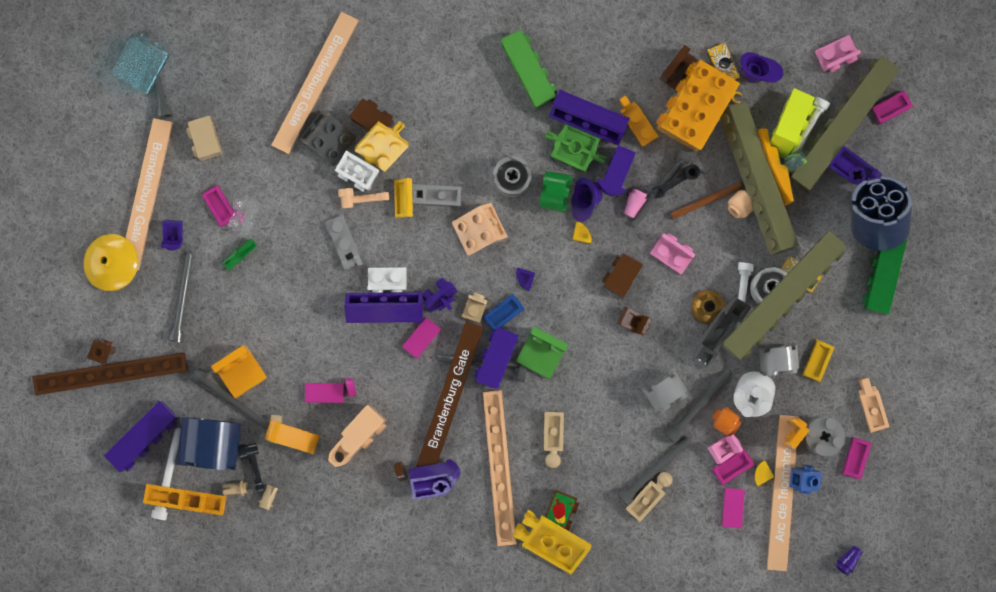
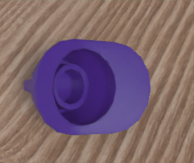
[740,52,783,83]
[571,177,602,222]

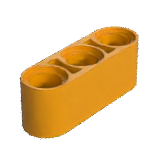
[264,420,320,454]

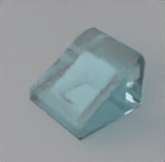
[784,148,807,172]

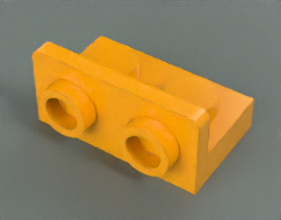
[784,418,810,449]

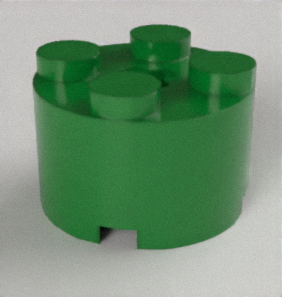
[539,171,572,213]

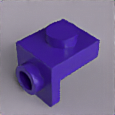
[161,220,183,251]

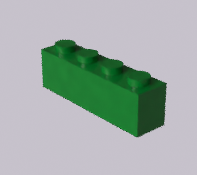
[862,240,907,315]

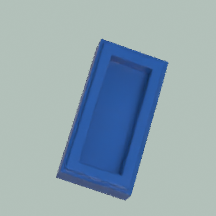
[483,294,524,331]

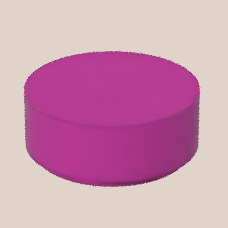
[345,378,356,398]

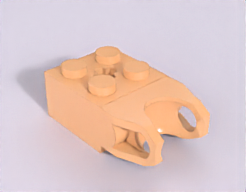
[328,405,387,467]

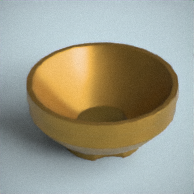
[691,290,725,324]

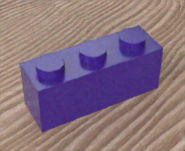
[474,327,519,391]

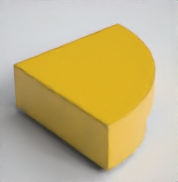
[572,221,592,244]
[754,460,774,486]

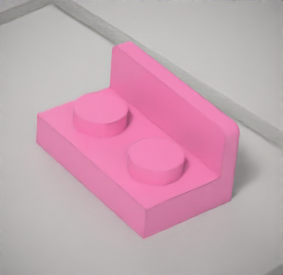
[815,35,861,73]
[649,233,695,275]

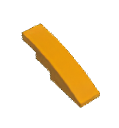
[757,128,794,206]
[143,484,227,515]

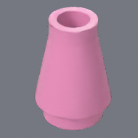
[624,188,647,218]

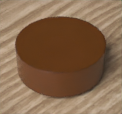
[394,461,408,482]

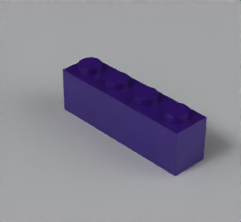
[548,89,630,145]
[344,292,423,323]
[104,401,179,472]

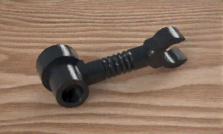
[651,164,701,199]
[238,442,264,493]

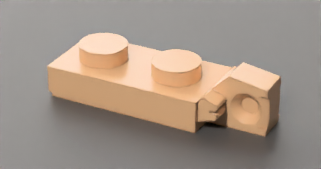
[858,378,889,433]

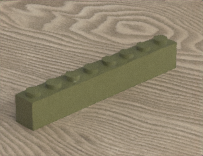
[789,56,900,192]
[720,103,799,256]
[721,231,847,360]

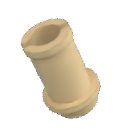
[223,480,248,496]
[258,485,278,510]

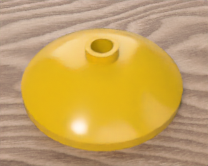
[83,234,138,291]

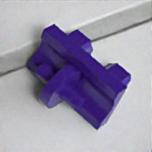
[423,278,458,313]

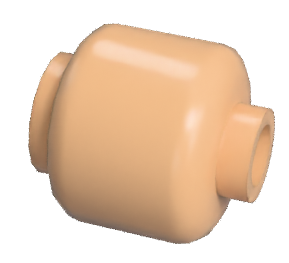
[728,190,753,218]

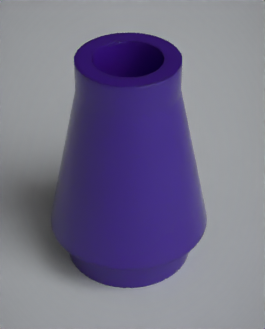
[836,546,863,576]

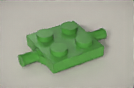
[545,124,607,173]

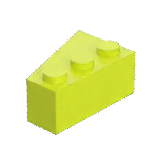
[770,88,815,159]

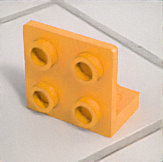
[211,345,267,398]

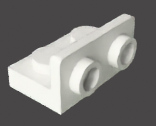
[335,151,380,192]
[367,267,407,293]

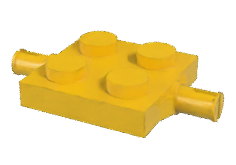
[355,121,409,172]

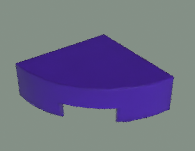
[516,267,535,291]

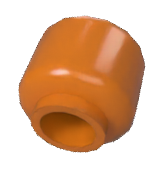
[712,407,742,435]

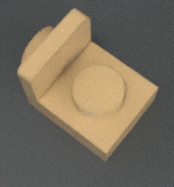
[462,293,487,323]

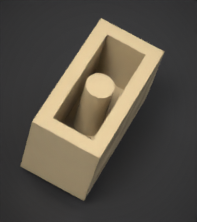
[186,116,223,161]

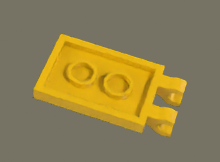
[513,510,592,575]

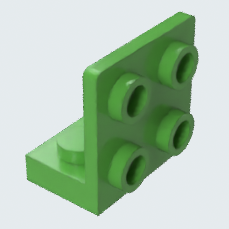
[516,327,568,379]

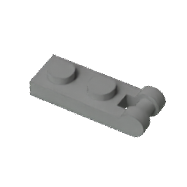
[412,184,462,207]
[326,215,363,271]

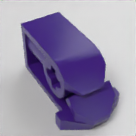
[597,145,636,197]
[829,146,882,185]
[409,459,460,500]

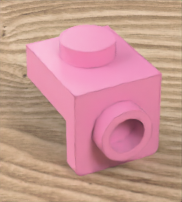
[708,434,743,464]

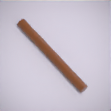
[670,181,742,220]

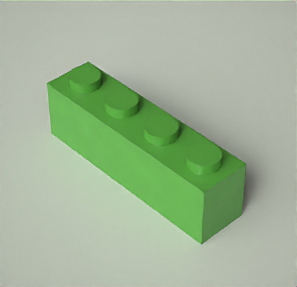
[500,30,557,110]

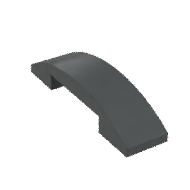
[692,297,751,370]

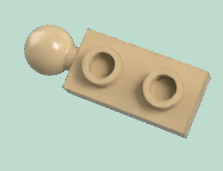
[544,412,564,468]
[625,472,673,522]

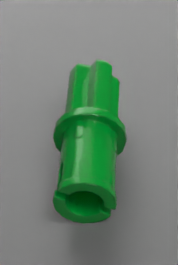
[222,238,257,271]

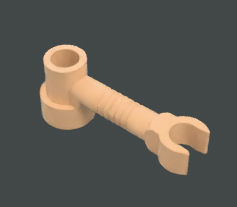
[338,188,389,208]

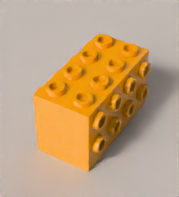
[656,60,740,152]

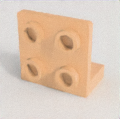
[452,203,508,256]

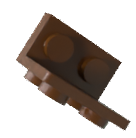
[660,45,699,92]

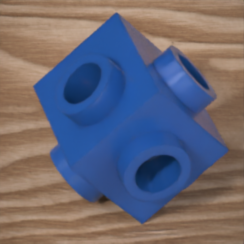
[789,465,822,494]

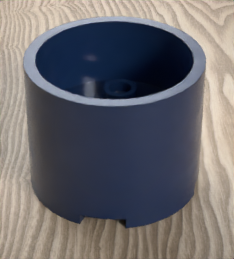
[851,176,912,251]
[177,417,241,470]

